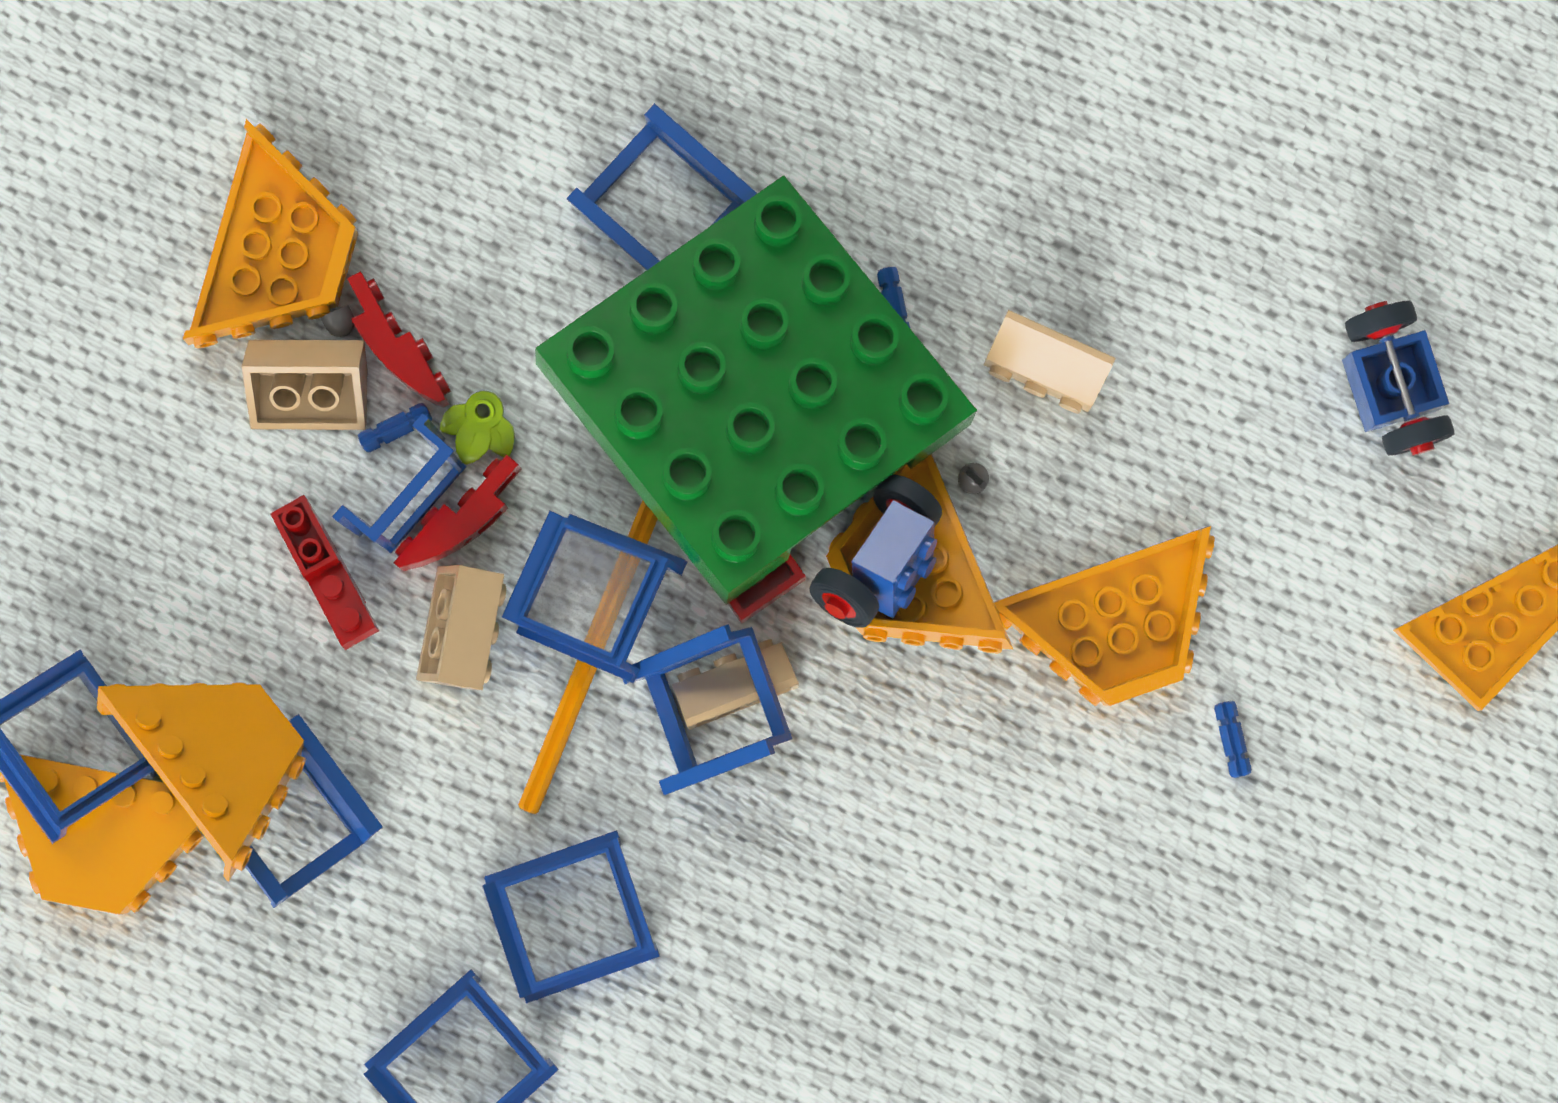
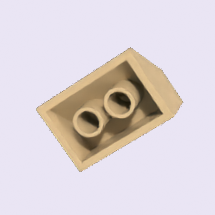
[983,310,1116,414]
[241,340,368,430]
[416,565,506,690]
[672,639,799,730]

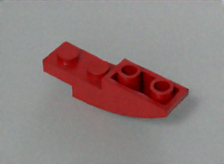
[347,271,451,408]
[393,455,522,571]
[270,495,379,650]

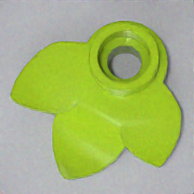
[440,391,515,465]

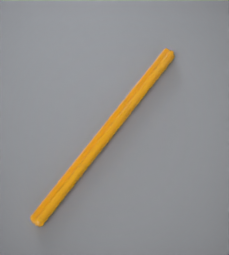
[518,500,658,814]

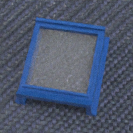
[502,511,688,684]

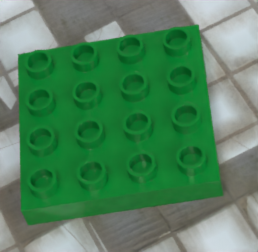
[535,175,977,605]

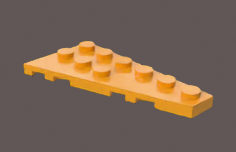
[1393,544,1558,711]

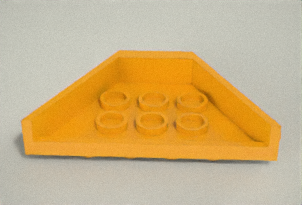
[183,119,358,348]
[826,454,1014,653]
[994,526,1215,706]
[97,682,306,882]
[0,754,204,915]

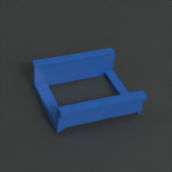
[566,103,757,270]
[332,413,467,554]
[623,624,792,795]
[0,649,158,844]
[245,714,383,908]
[482,830,660,1004]
[363,969,559,1103]

